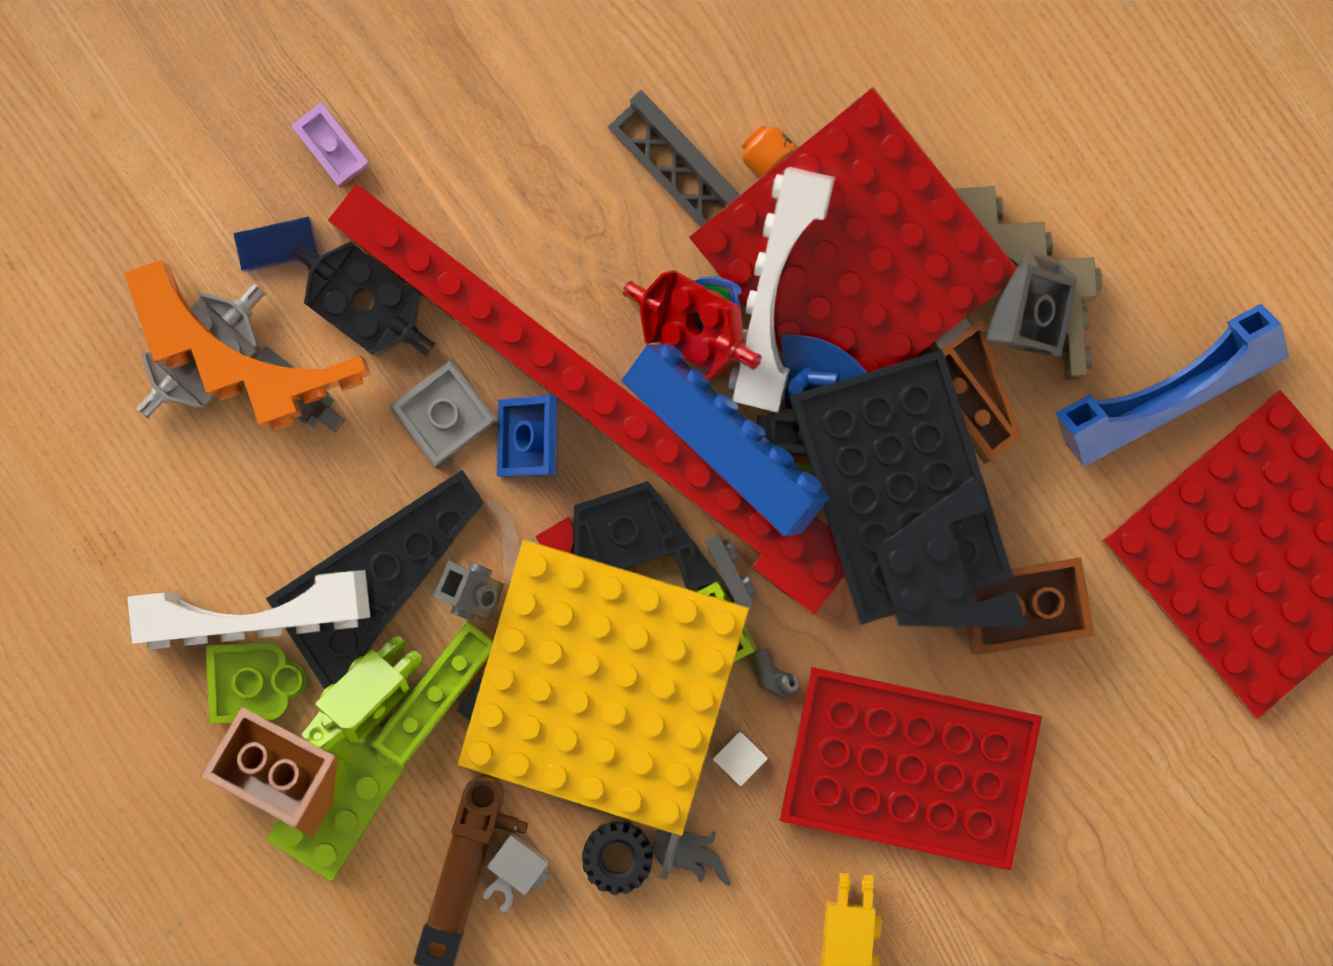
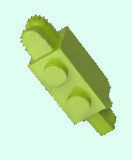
[302,636,423,751]

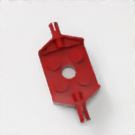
[623,270,762,380]

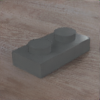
[704,534,756,607]

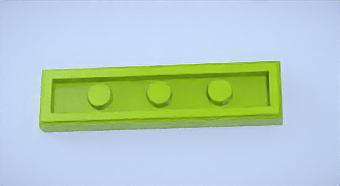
[370,621,493,770]

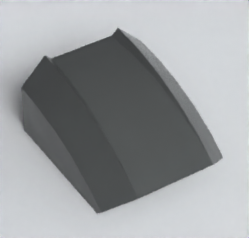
[985,250,1077,357]

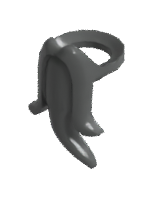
[652,830,730,886]

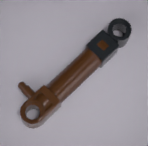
[413,774,528,966]

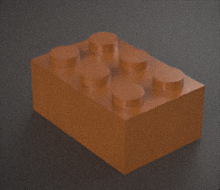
[967,558,1095,655]

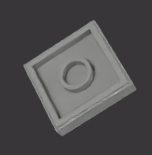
[389,359,498,468]

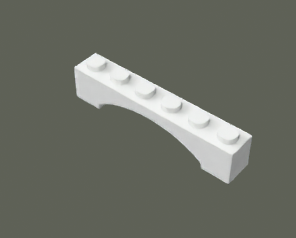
[728,167,835,412]
[127,570,370,650]

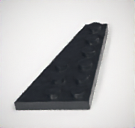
[266,470,484,689]

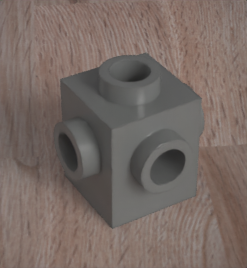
[433,561,505,621]

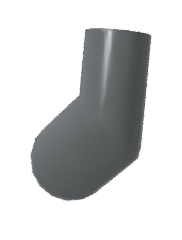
[750,648,799,697]

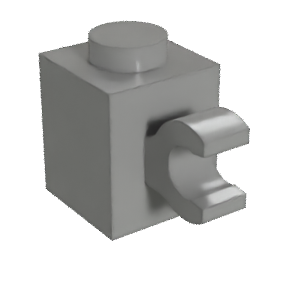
[483,833,551,912]

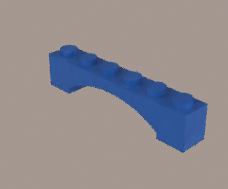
[1056,304,1289,467]

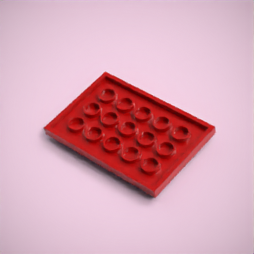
[779,667,1042,871]

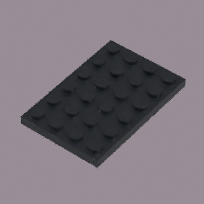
[789,350,1014,625]

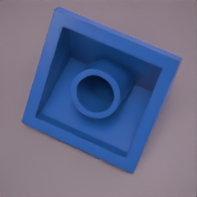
[497,395,559,478]

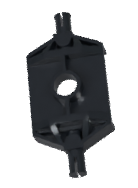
[289,241,436,356]

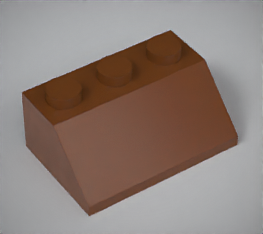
[201,707,338,838]

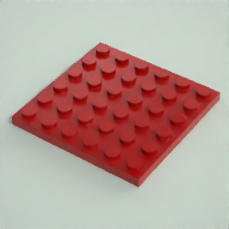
[689,87,1016,372]
[1102,390,1333,719]

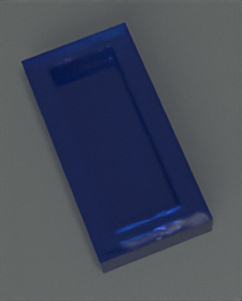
[233,216,318,273]

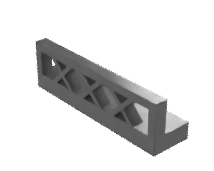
[608,90,740,227]

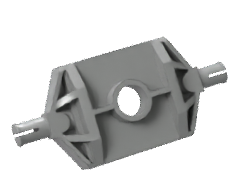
[136,283,266,419]

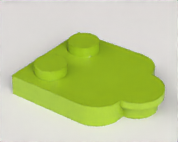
[206,642,307,724]

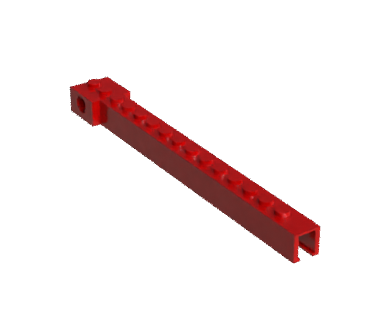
[328,183,844,615]

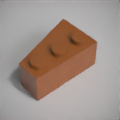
[942,320,1022,464]

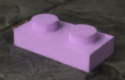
[291,102,370,188]

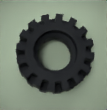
[582,821,653,895]

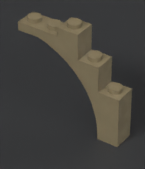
[955,186,1102,380]

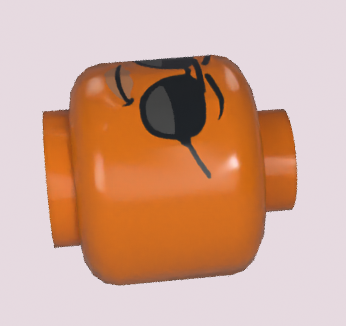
[742,126,798,179]

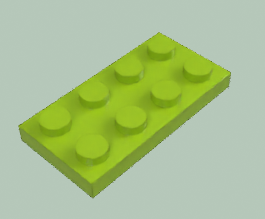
[266,724,411,882]

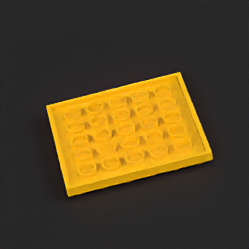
[458,540,750,836]

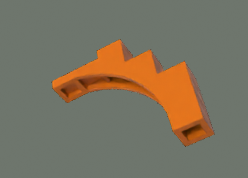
[124,260,371,431]

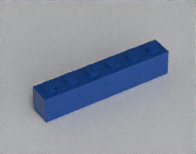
[621,343,829,537]

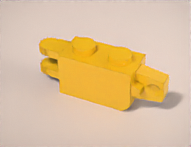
[821,873,882,966]

